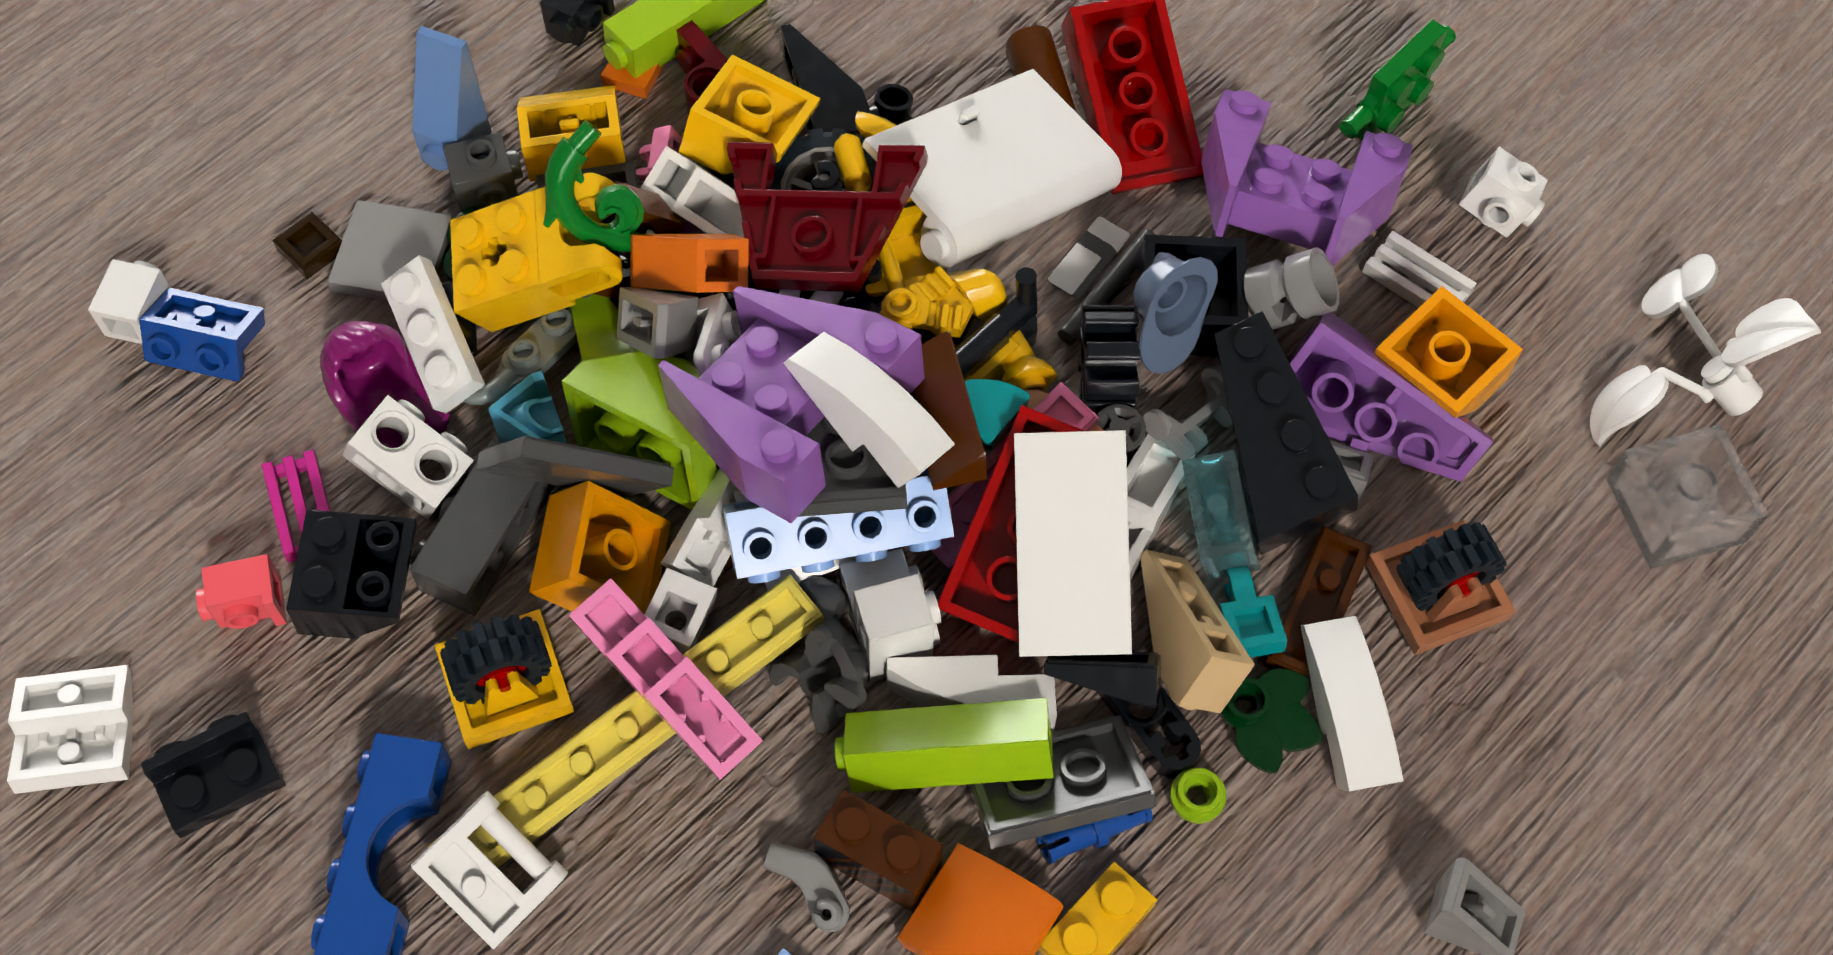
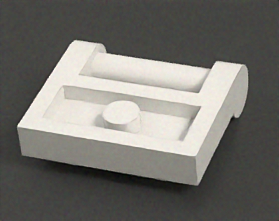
[411,791,568,950]

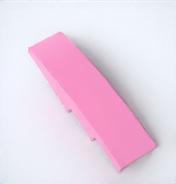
[569,578,763,780]

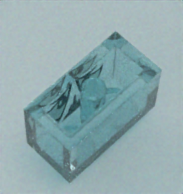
[1182,450,1261,580]

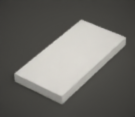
[1014,430,1132,657]

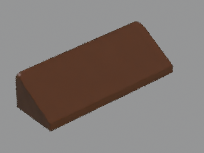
[910,331,987,491]

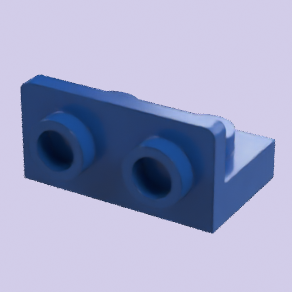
[139,288,265,381]

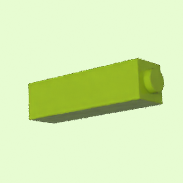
[603,0,765,79]
[835,698,1054,793]

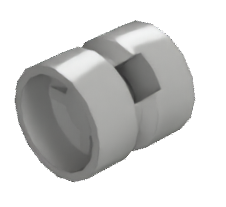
[1244,247,1339,330]

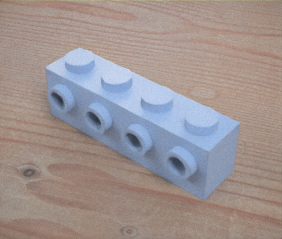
[722,469,955,583]

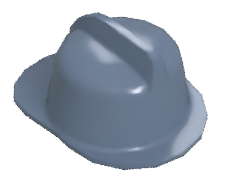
[1133,252,1218,374]

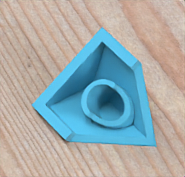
[488,370,567,444]

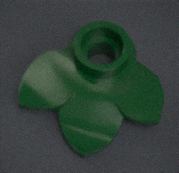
[1219,668,1324,774]

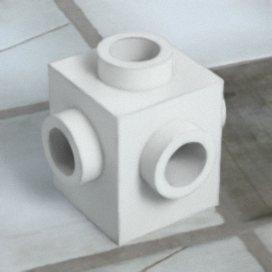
[1459,147,1548,238]

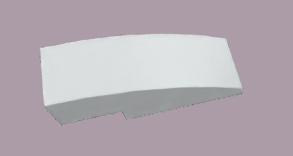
[641,146,744,237]
[784,332,955,488]
[1127,434,1196,581]
[1300,616,1404,792]
[886,655,1057,732]

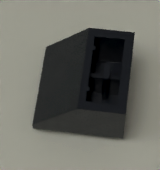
[286,509,417,639]

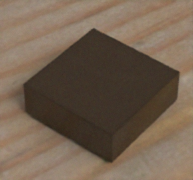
[272,211,342,280]

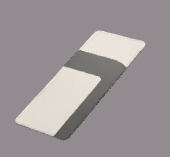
[1048,216,1130,299]

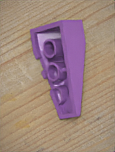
[1288,313,1494,482]

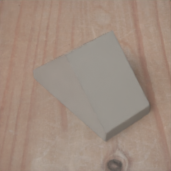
[617,287,698,358]
[1423,858,1526,955]

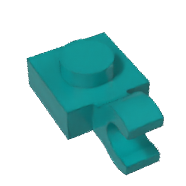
[1219,566,1287,658]

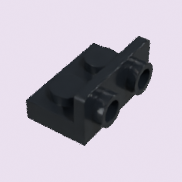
[140,712,286,838]

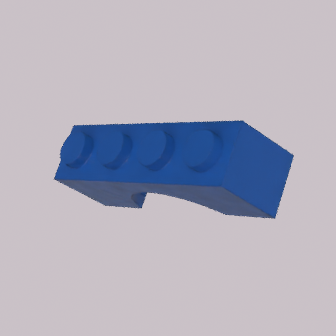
[311,733,452,955]

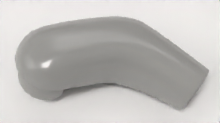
[764,841,850,932]

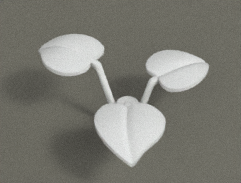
[1590,254,1821,447]

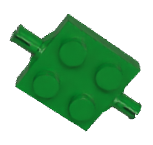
[1339,19,1456,141]

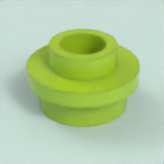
[1170,767,1227,824]

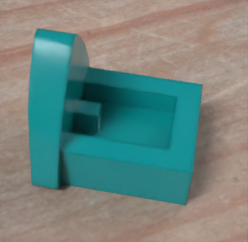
[965,379,1030,451]

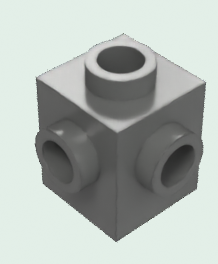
[443,132,524,211]

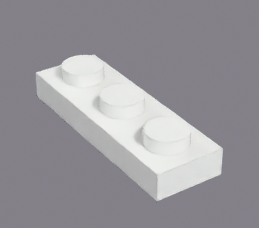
[381,255,485,413]

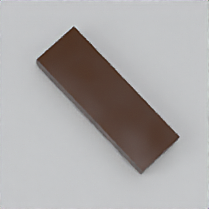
[1264,526,1372,686]

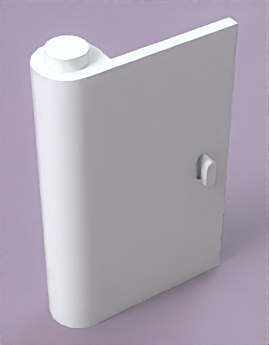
[862,69,1122,269]

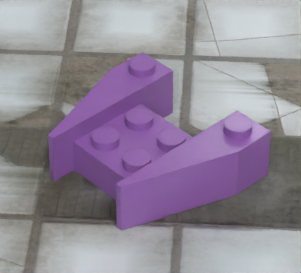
[1201,89,1413,266]
[658,286,925,524]

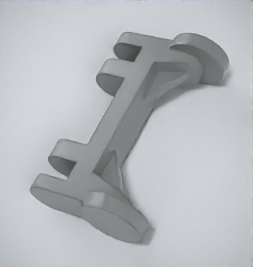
[1143,365,1233,461]

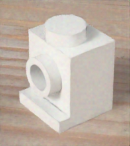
[645,568,717,654]

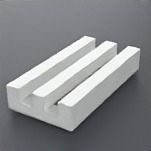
[1363,231,1477,308]

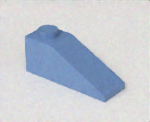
[412,26,492,171]

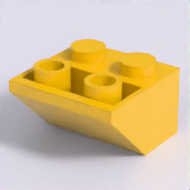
[517,85,626,182]

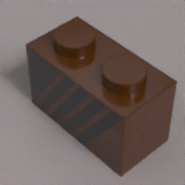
[813,789,943,913]

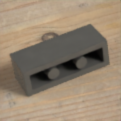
[409,438,555,616]

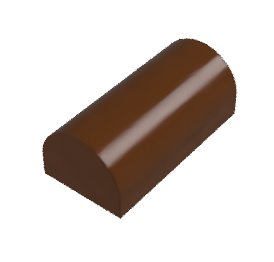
[1006,25,1076,112]

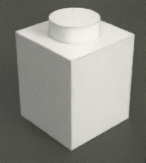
[88,259,170,344]

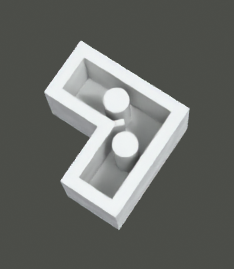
[840,548,941,682]

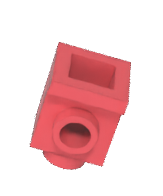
[196,554,287,629]

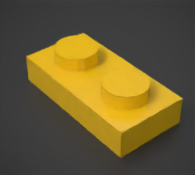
[1038,862,1158,955]

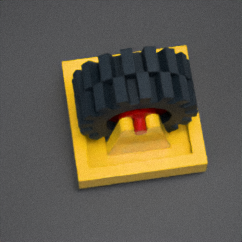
[434,609,575,750]

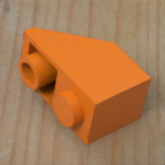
[630,234,749,293]

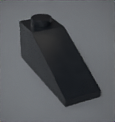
[781,24,880,135]

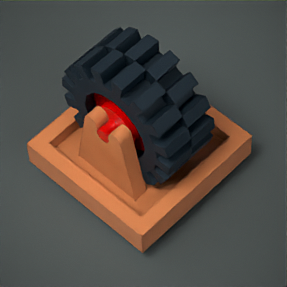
[1366,520,1516,655]

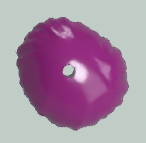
[320,321,450,448]

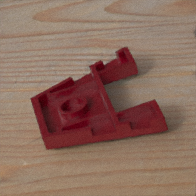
[727,142,928,292]

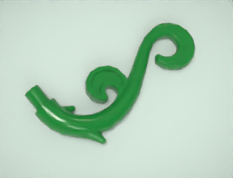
[543,120,703,297]

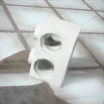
[342,395,474,520]

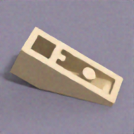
[1140,550,1255,713]

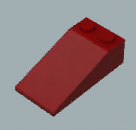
[1061,0,1204,195]

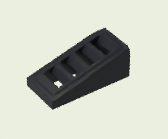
[1044,652,1161,709]

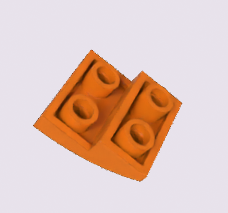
[897,843,1064,955]

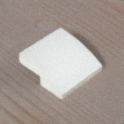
[7,665,133,794]

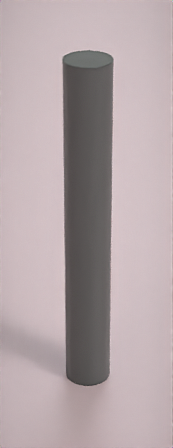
[1057,228,1156,345]

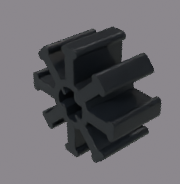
[1078,305,1140,409]

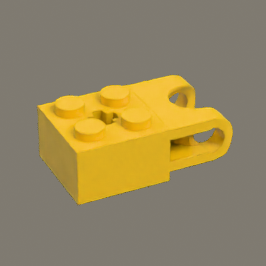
[450,173,623,332]

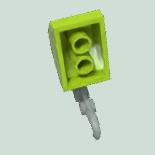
[463,294,717,510]

